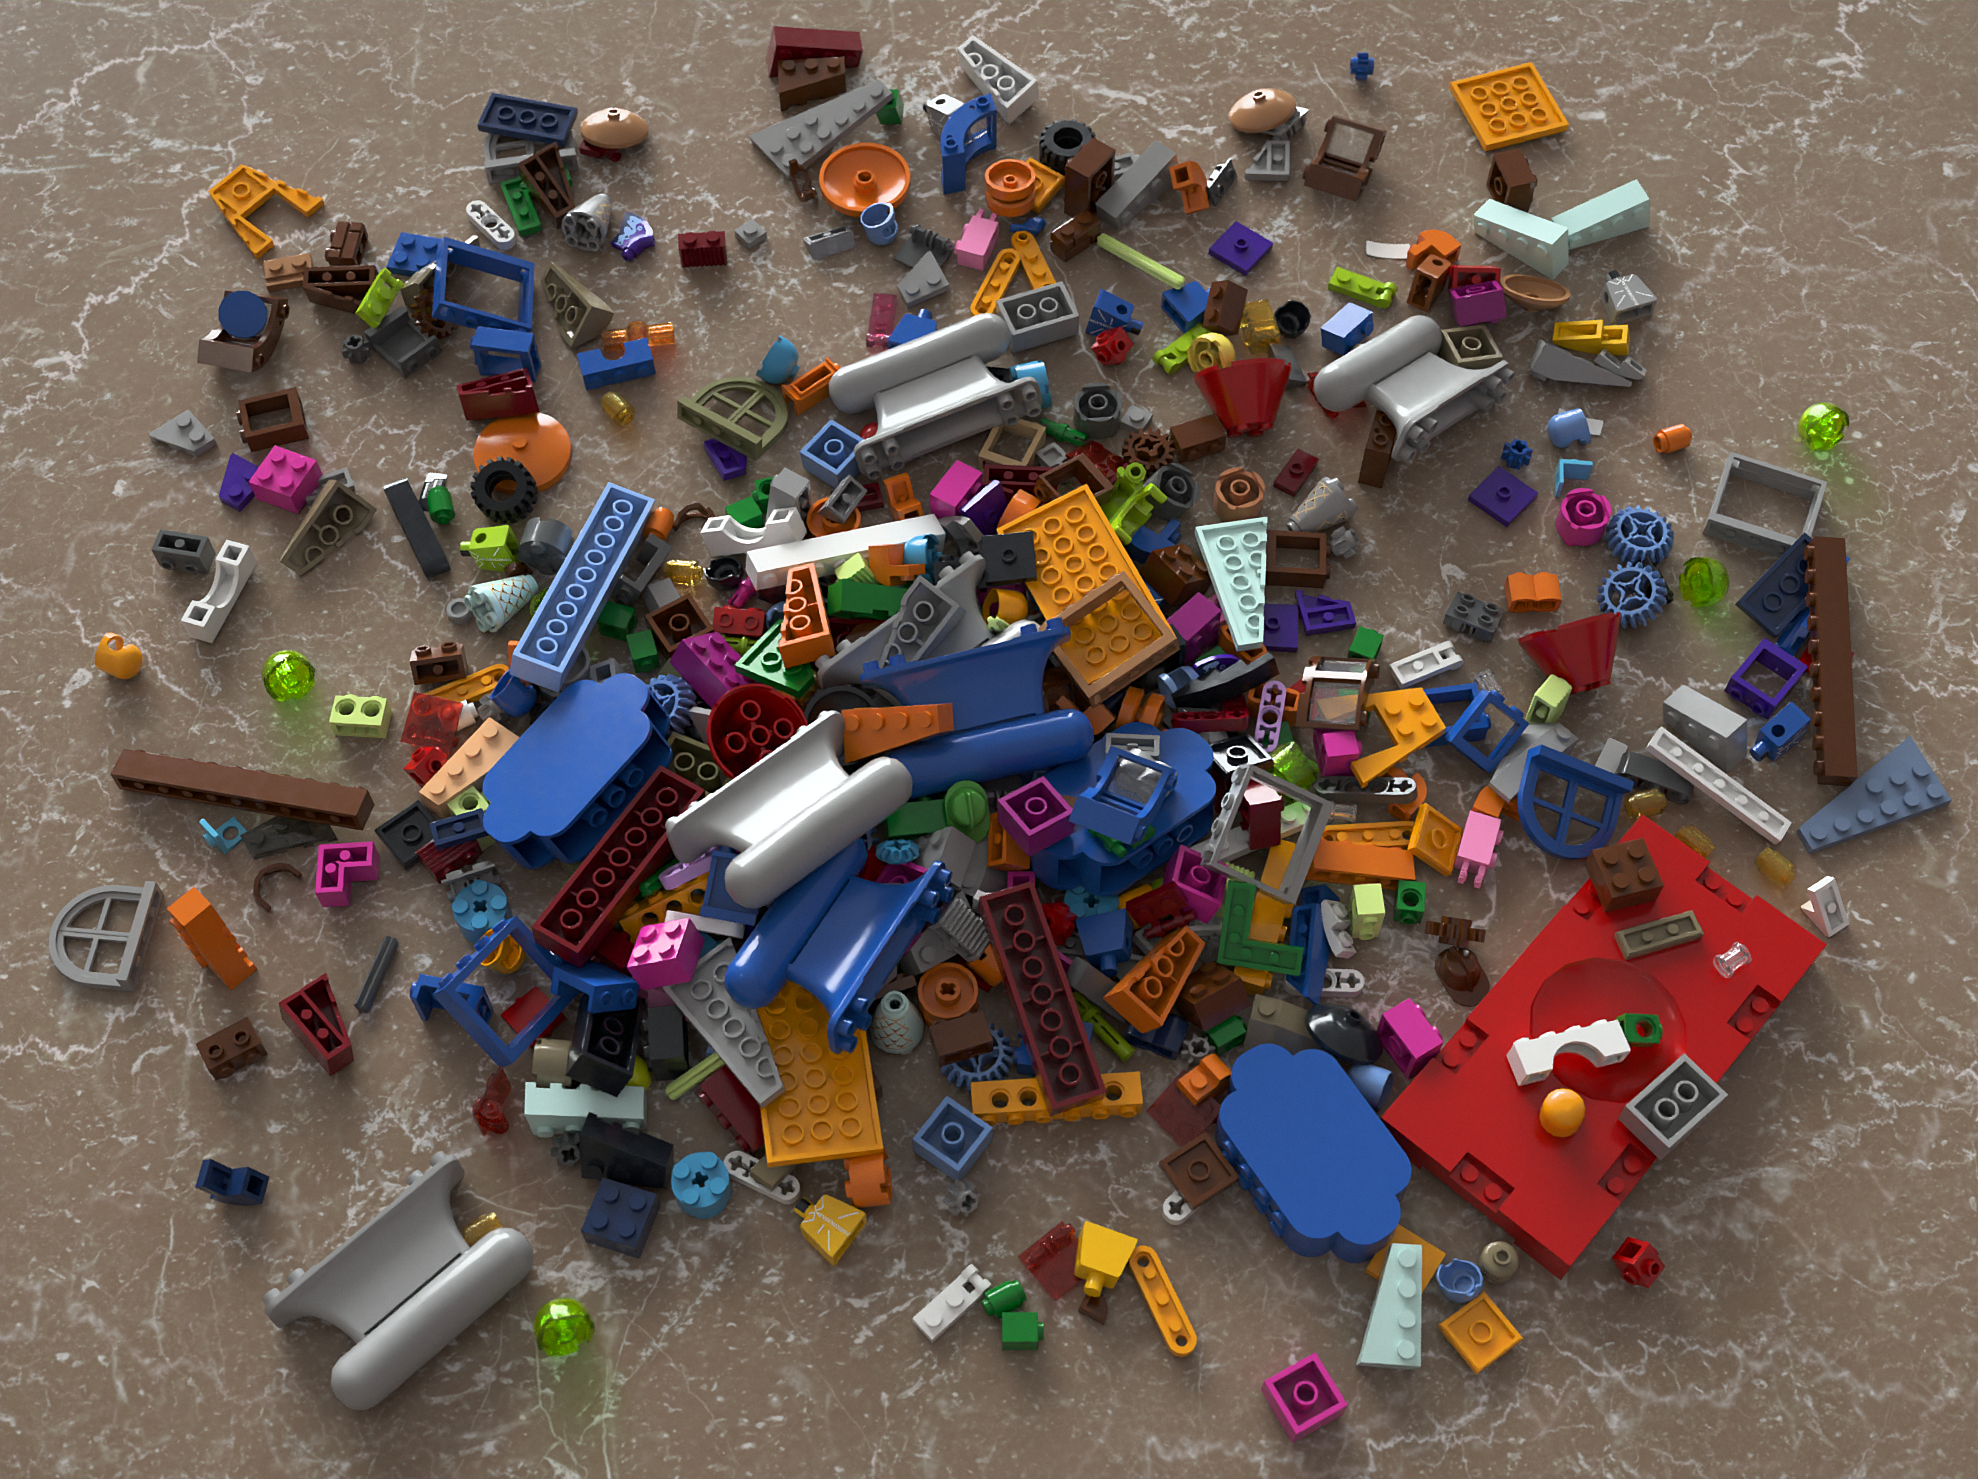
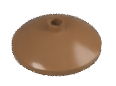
[1229,88,1296,133]
[580,108,648,148]
[1500,274,1571,312]

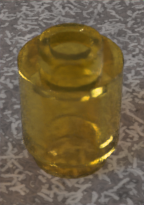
[600,392,635,426]
[664,558,703,585]
[1624,788,1667,820]
[1674,824,1716,859]
[1754,847,1797,887]
[461,1212,503,1247]

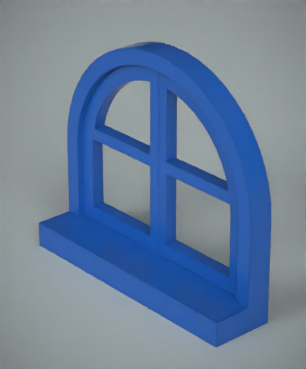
[1517,744,1634,860]

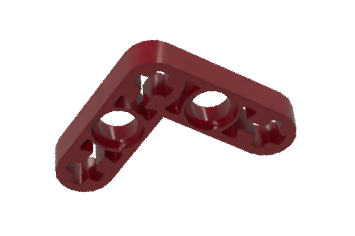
[1172,694,1249,732]

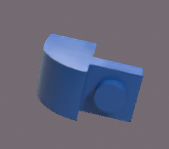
[1127,518,1182,565]

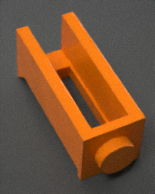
[782,357,841,416]

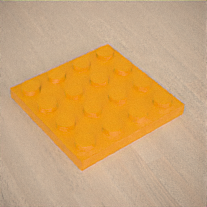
[1449,62,1569,151]

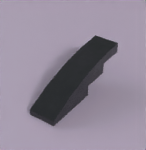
[1171,652,1280,709]

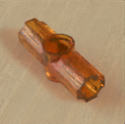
[601,321,675,351]

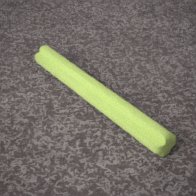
[1097,233,1185,290]

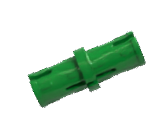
[1040,417,1088,449]

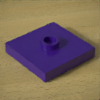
[1208,221,1273,276]
[1468,466,1538,527]
[960,479,1008,536]
[1263,603,1298,652]

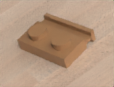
[263,253,313,292]

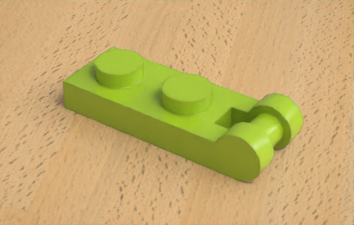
[1328,267,1398,309]
[355,268,404,329]
[1152,323,1211,375]

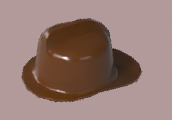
[1434,946,1490,1007]

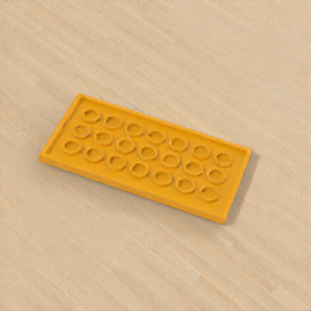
[996,484,1179,686]
[756,980,883,1168]

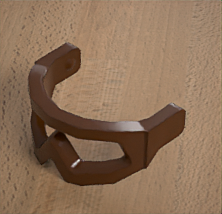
[789,159,818,202]
[672,503,715,531]
[253,863,302,912]

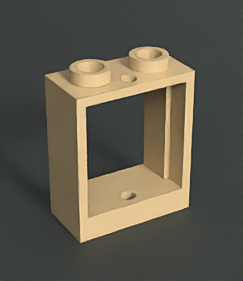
[978,418,1046,472]

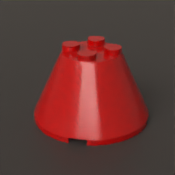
[1194,358,1292,438]
[1518,612,1621,696]
[706,684,808,779]

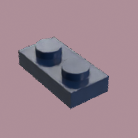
[429,808,489,851]

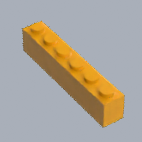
[1233,840,1296,996]

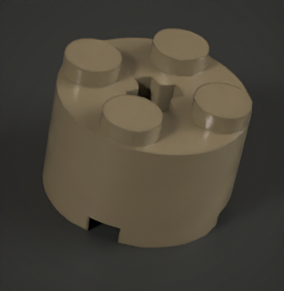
[532,1038,574,1089]

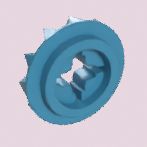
[876,838,919,864]

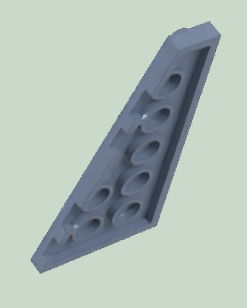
[1796,736,1952,855]

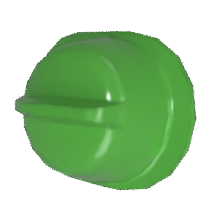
[945,780,990,843]

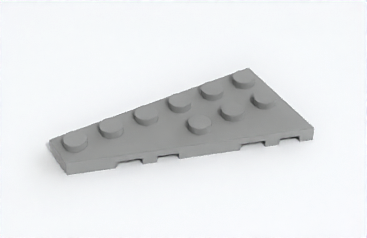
[749,80,894,181]

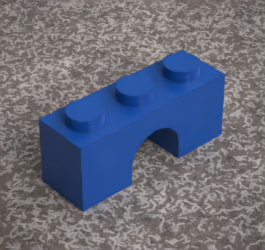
[577,337,656,390]

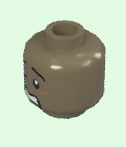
[1478,1241,1519,1284]

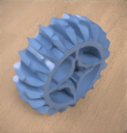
[1605,505,1674,566]
[1596,561,1667,630]
[646,674,698,741]
[941,1022,1013,1094]

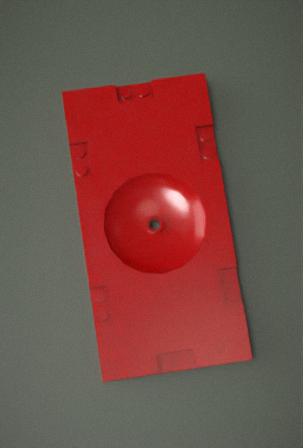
[1380,814,1827,1280]

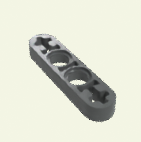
[1314,776,1418,804]

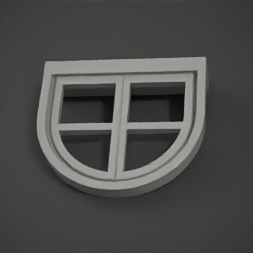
[484,131,579,184]
[49,881,164,992]

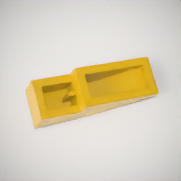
[1553,320,1630,356]

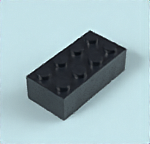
[566,993,645,1097]

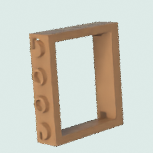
[1039,571,1180,708]

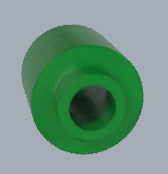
[427,486,455,524]
[981,1279,1027,1320]

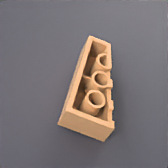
[419,717,520,819]

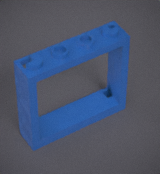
[432,237,534,333]
[432,915,577,1068]

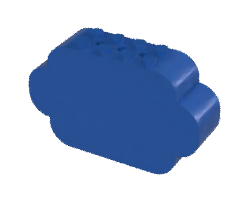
[482,673,673,869]
[1030,722,1216,896]
[1215,1044,1412,1263]

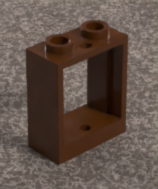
[236,387,309,452]
[1358,410,1397,489]
[1033,453,1115,507]
[1265,530,1331,589]

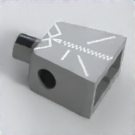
[923,94,970,138]
[1601,270,1658,326]

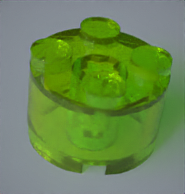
[1265,741,1320,804]

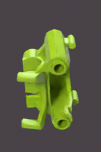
[1101,462,1167,546]

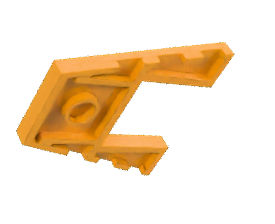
[208,164,325,259]
[1315,687,1446,788]

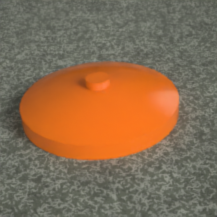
[819,143,911,218]
[473,413,572,495]

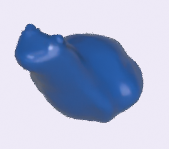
[1009,217,1046,237]

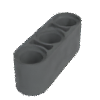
[1616,752,1695,805]
[1065,957,1127,1024]

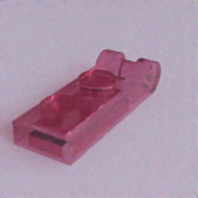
[866,293,898,349]

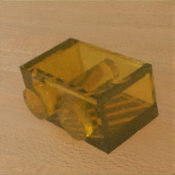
[1240,299,1281,355]

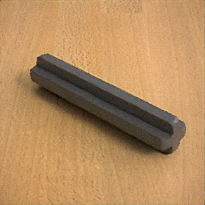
[354,936,399,1012]

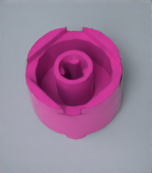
[1555,488,1611,546]

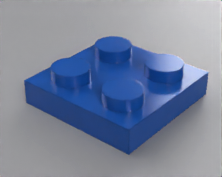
[386,232,442,277]

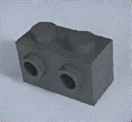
[151,529,216,574]

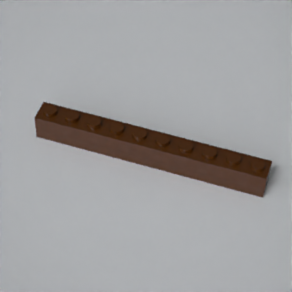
[1804,536,1858,786]
[111,749,374,831]

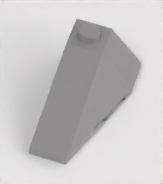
[879,575,967,669]

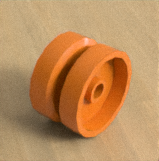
[985,159,1036,217]
[806,497,862,539]
[1114,686,1166,731]
[917,962,979,1026]

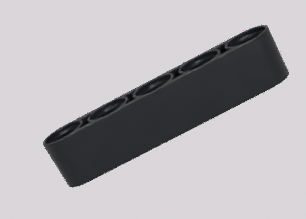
[383,477,451,580]

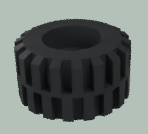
[1039,119,1096,176]
[470,457,538,524]

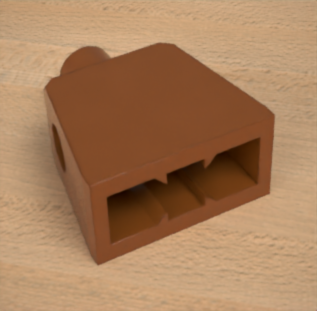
[1407,255,1452,312]

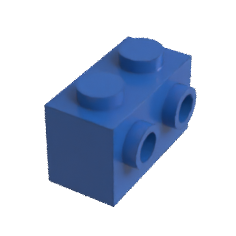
[1321,302,1374,356]

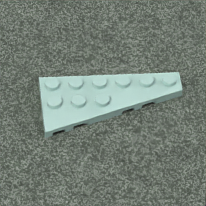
[1194,516,1268,652]

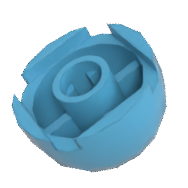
[756,335,800,384]
[903,534,942,585]

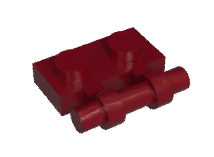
[1126,881,1198,939]

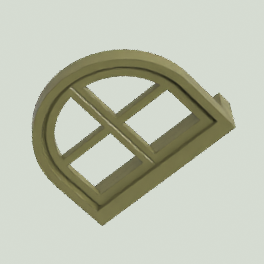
[677,377,788,461]

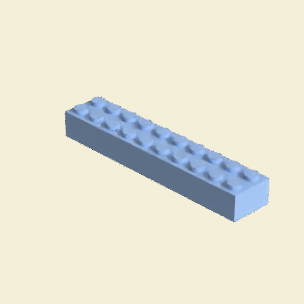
[509,482,655,693]

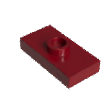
[1273,448,1319,497]

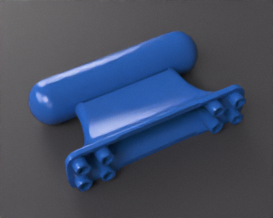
[859,618,1094,799]
[724,837,954,1054]

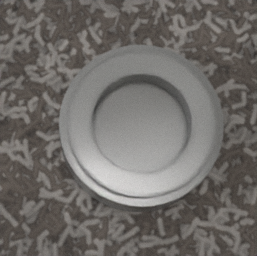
[446,598,473,624]

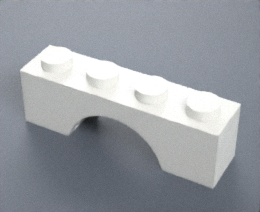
[700,507,807,557]
[181,540,257,643]
[1506,1019,1631,1086]

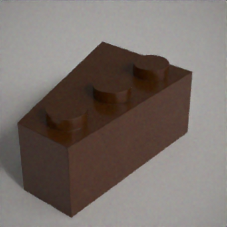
[778,57,846,112]
[518,141,575,229]
[303,265,379,314]

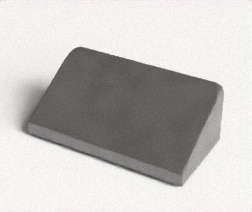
[804,225,856,260]
[1268,343,1307,390]
[818,475,867,524]

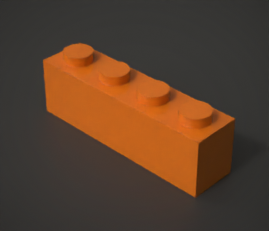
[1305,838,1416,890]

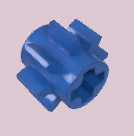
[1350,52,1374,80]
[1501,438,1533,470]

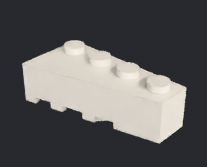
[958,35,1039,125]

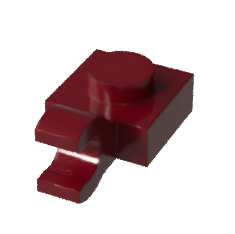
[579,140,622,162]

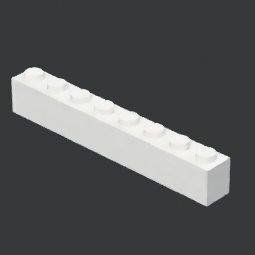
[745,514,946,590]

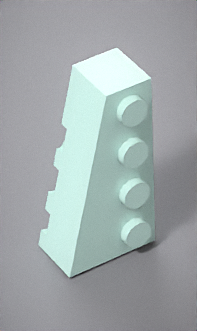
[1551,179,1650,250]
[1474,199,1569,280]
[524,1082,647,1138]
[1356,1243,1422,1370]

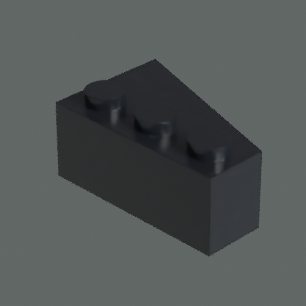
[580,1112,674,1189]

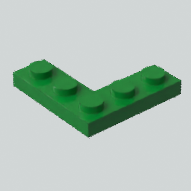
[500,163,573,237]
[1217,880,1304,976]

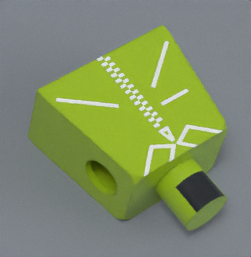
[460,525,520,572]

